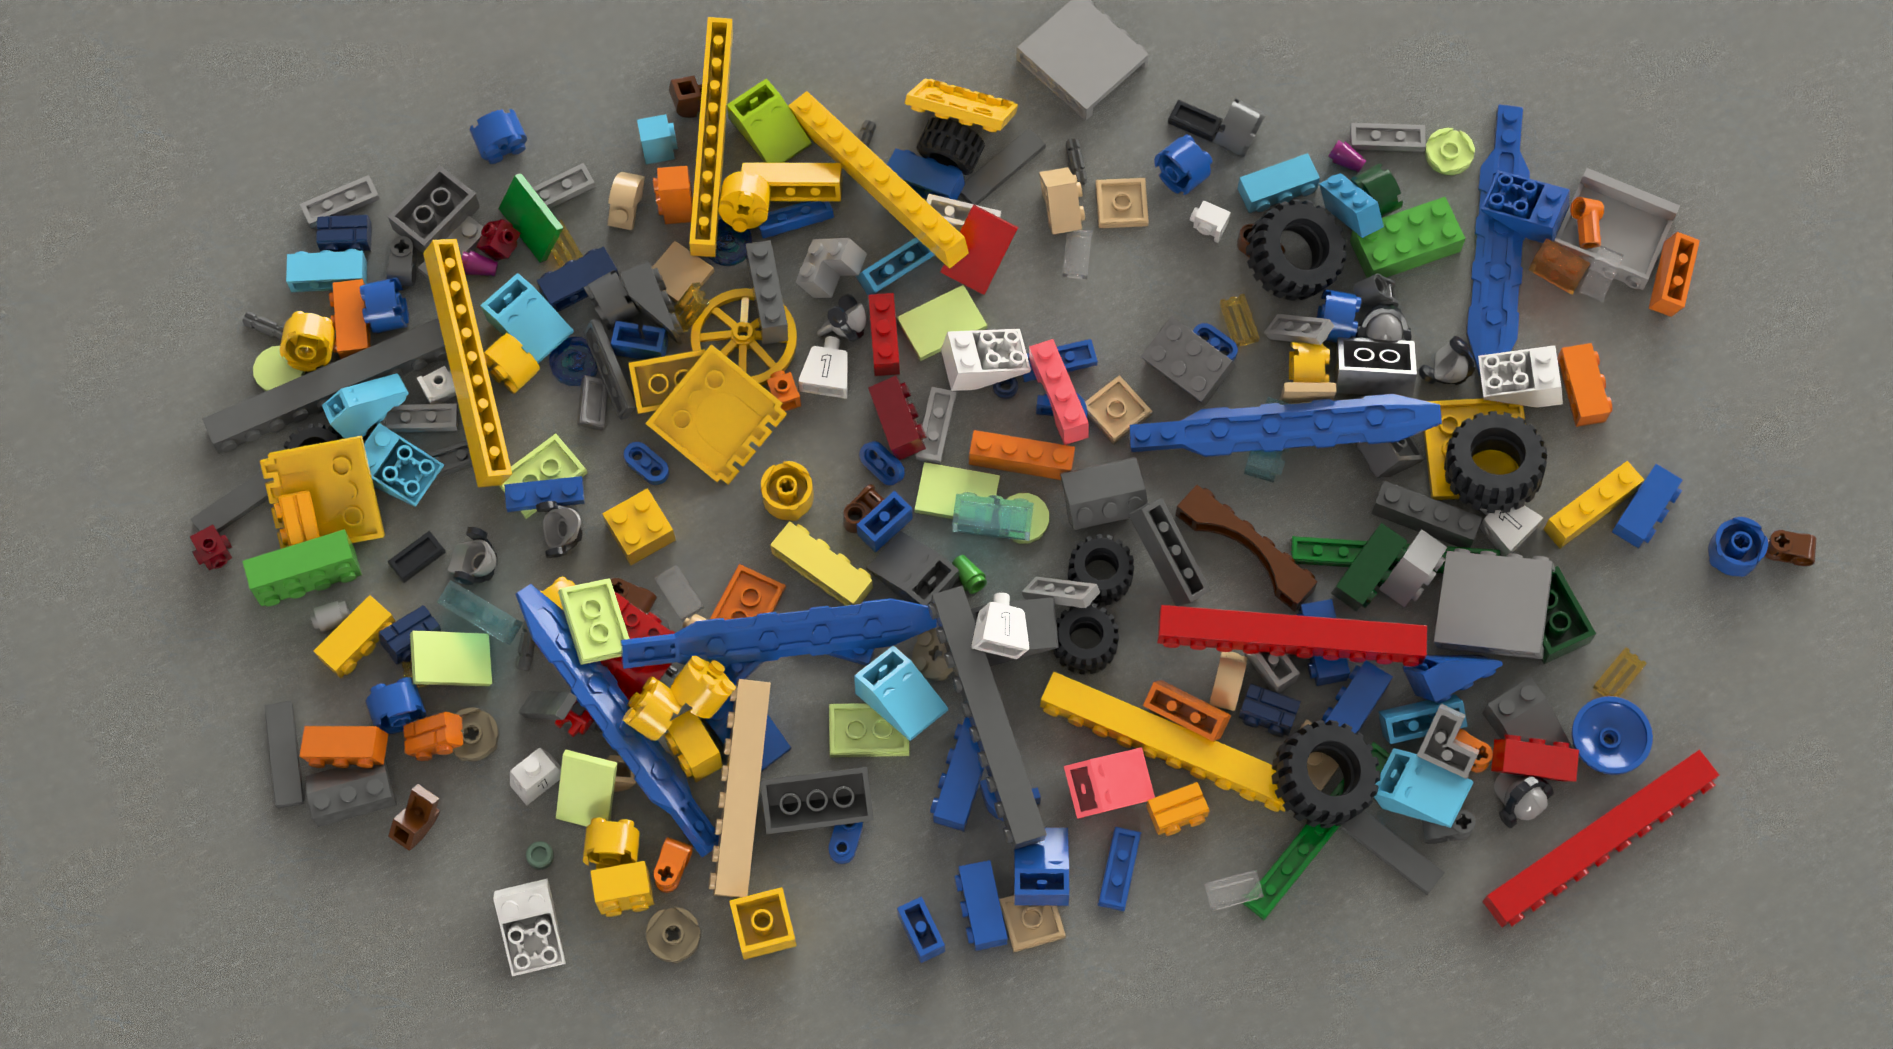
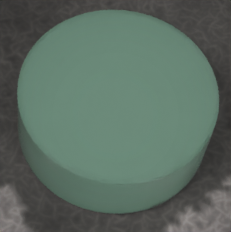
[526,841,554,870]

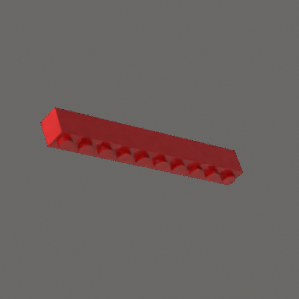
[1157,605,1427,667]
[1482,749,1720,928]

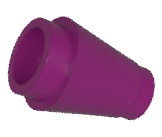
[1328,140,1367,173]
[461,250,498,276]

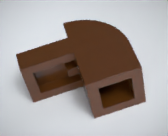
[669,76,702,118]
[388,784,440,851]

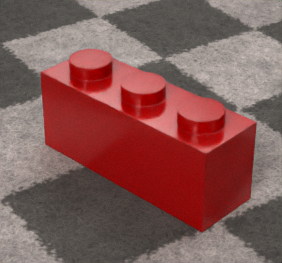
[868,293,900,376]
[1491,735,1579,782]

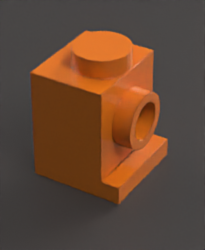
[767,370,801,411]

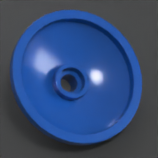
[1571,696,1653,775]

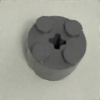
[1213,98,1266,157]
[584,270,639,330]

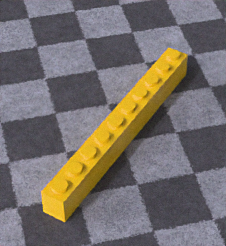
[689,17,733,257]
[788,91,969,269]
[423,239,512,488]
[1040,672,1285,812]

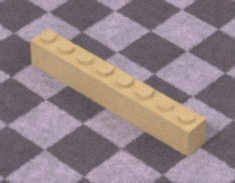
[709,679,771,898]

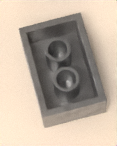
[388,165,480,254]
[1141,316,1236,405]
[1334,337,1417,398]

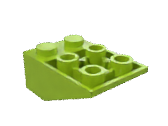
[727,78,812,163]

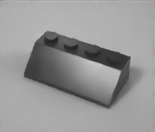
[760,766,874,834]

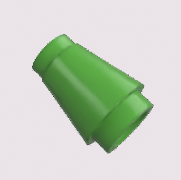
[952,555,987,594]

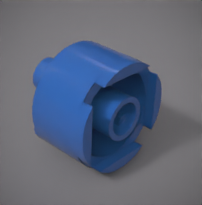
[470,109,527,164]
[1154,134,1213,195]
[360,278,409,333]
[1316,289,1361,343]
[1708,517,1768,577]
[366,677,427,734]

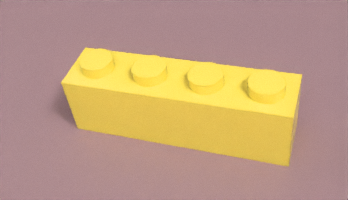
[770,521,873,606]

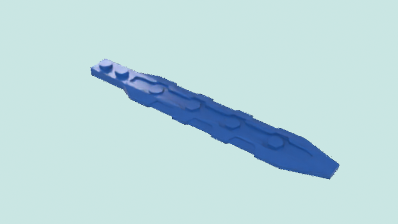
[1467,104,1530,376]
[1129,394,1442,457]
[515,584,719,857]
[621,598,937,669]

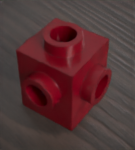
[476,219,520,260]
[190,524,233,571]

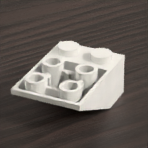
[941,329,1031,391]
[1478,345,1563,408]
[493,878,566,976]

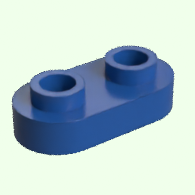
[1193,323,1238,361]
[859,441,905,485]
[624,442,669,485]
[829,822,863,864]

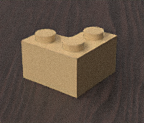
[1039,167,1085,234]

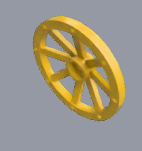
[691,288,797,386]

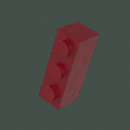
[868,375,927,460]

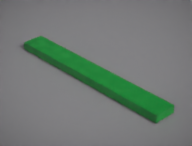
[1291,536,1500,574]
[1243,741,1390,920]

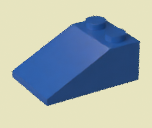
[701,684,791,772]

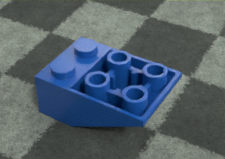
[1481,170,1570,246]
[1403,655,1503,703]
[1014,828,1069,906]

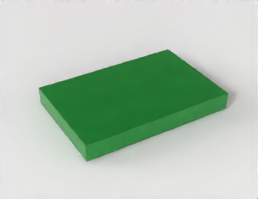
[498,174,563,263]

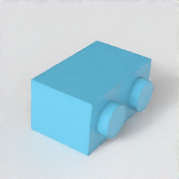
[637,114,678,164]

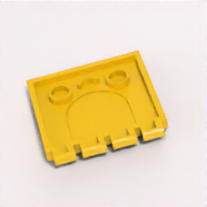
[905,79,1018,132]
[645,344,787,485]
[1423,398,1526,500]
[260,436,385,549]

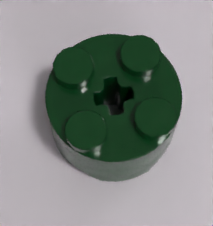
[1351,163,1403,218]

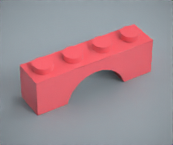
[1029,339,1089,445]

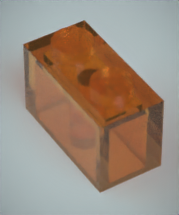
[1529,238,1590,295]

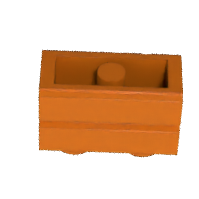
[404,711,463,761]

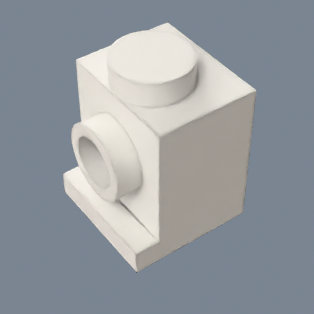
[1190,200,1231,243]
[417,366,456,404]

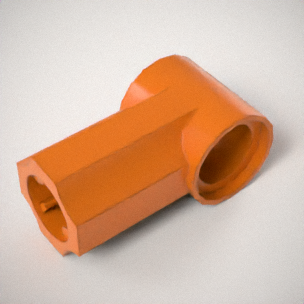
[1570,197,1604,249]

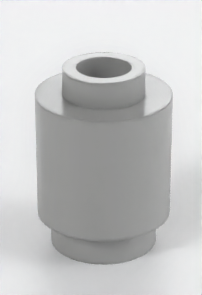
[310,600,350,633]

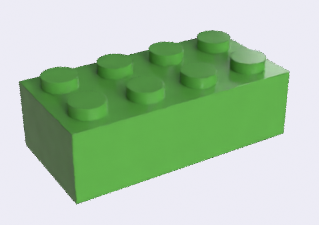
[1350,197,1466,278]
[242,529,362,606]

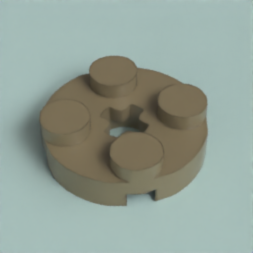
[912,628,953,681]
[453,708,499,761]
[646,907,701,964]

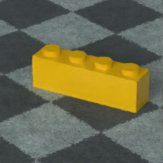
[741,163,843,201]
[1543,461,1644,549]

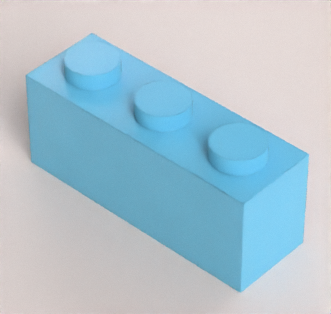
[1237,153,1320,213]
[286,249,367,292]

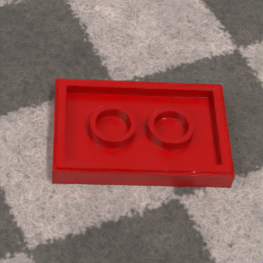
[940,205,1019,295]

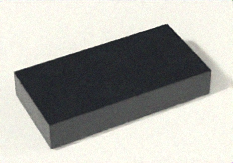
[1168,99,1223,142]
[387,531,446,583]

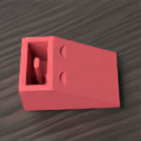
[1064,747,1155,819]

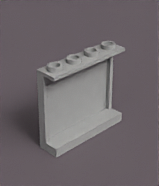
[1017,0,1149,121]
[1550,168,1680,290]
[1434,548,1555,659]

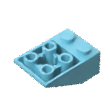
[480,273,574,363]
[322,373,409,439]
[364,423,444,507]
[854,646,948,741]
[1374,748,1474,828]

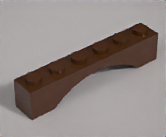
[1175,485,1318,612]

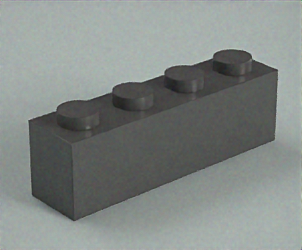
[746,240,788,344]
[1371,481,1482,548]
[1128,498,1211,606]

